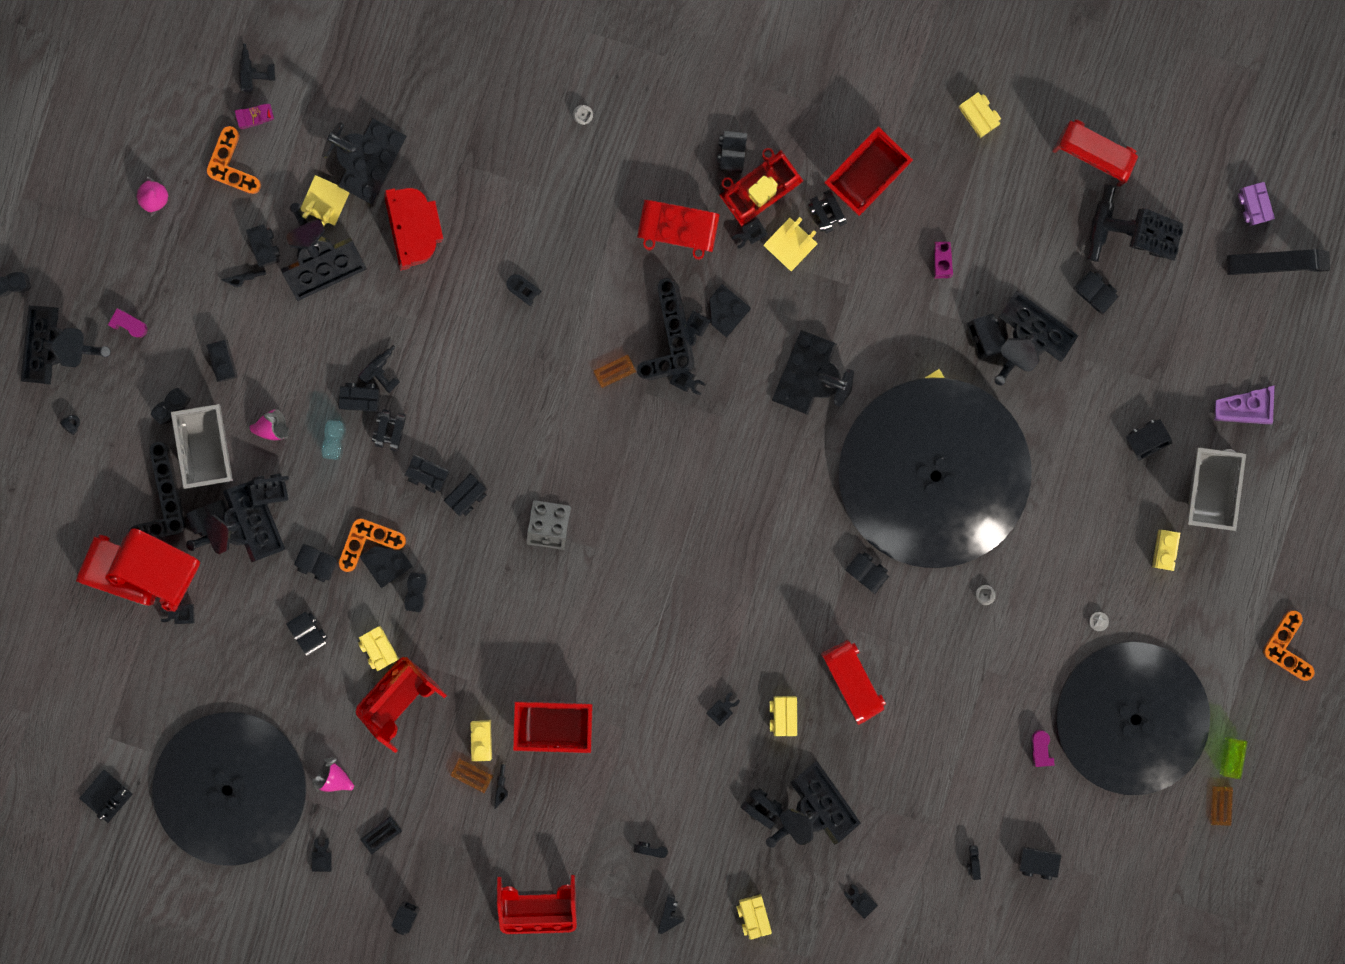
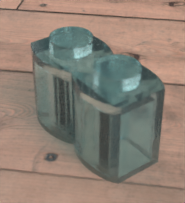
[322,420,346,460]

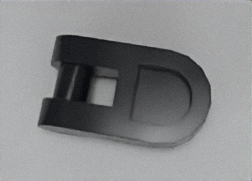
[507,274,542,306]
[633,841,668,858]

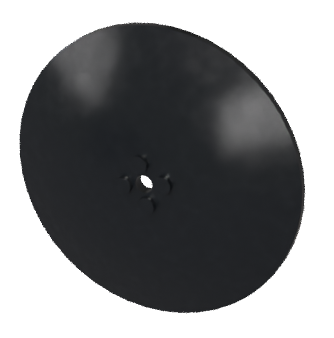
[839,377,1032,568]

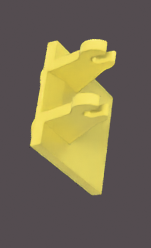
[301,175,349,226]
[763,217,818,271]

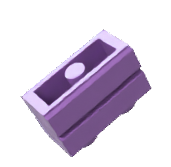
[1238,182,1275,226]

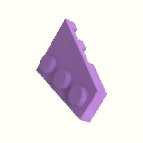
[1214,386,1274,424]

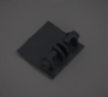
[79,770,133,823]

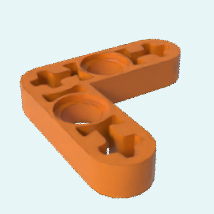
[207,126,261,194]
[339,519,406,572]
[1263,610,1315,681]

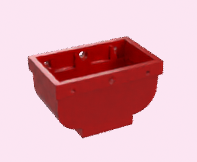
[824,126,913,216]
[384,188,443,271]
[513,702,593,753]

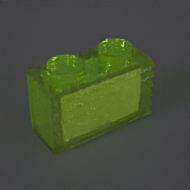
[1219,737,1248,779]

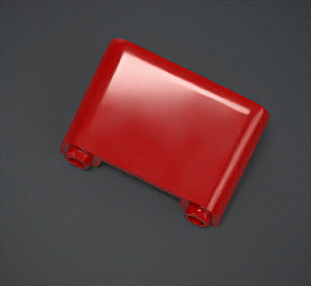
[105,529,200,612]
[76,534,156,606]

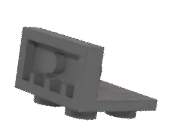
[527,500,571,550]

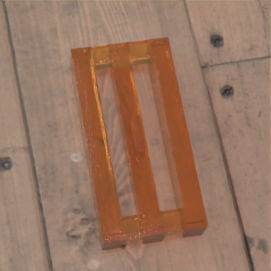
[594,355,636,388]
[450,758,493,793]
[1211,786,1233,826]

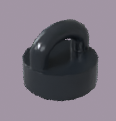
[60,415,80,435]

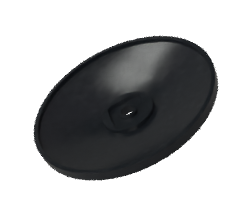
[1056,642,1210,795]
[152,712,307,866]

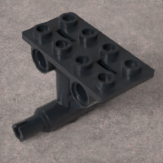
[1087,184,1183,262]

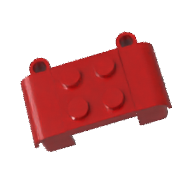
[719,148,803,226]
[637,200,720,260]

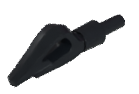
[221,270,266,287]
[494,764,508,809]

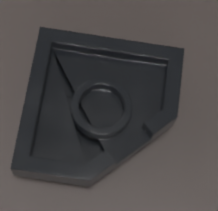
[710,284,751,338]
[360,546,413,588]

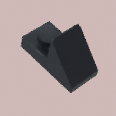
[658,894,685,934]

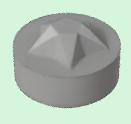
[573,105,593,125]
[976,585,996,605]
[1089,612,1109,631]

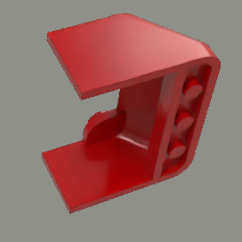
[1052,119,1138,187]
[821,640,886,725]
[356,657,447,753]
[497,875,577,934]

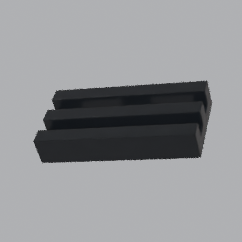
[360,816,402,855]

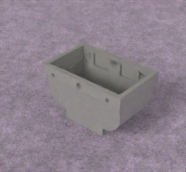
[171,404,233,489]
[1187,448,1246,531]

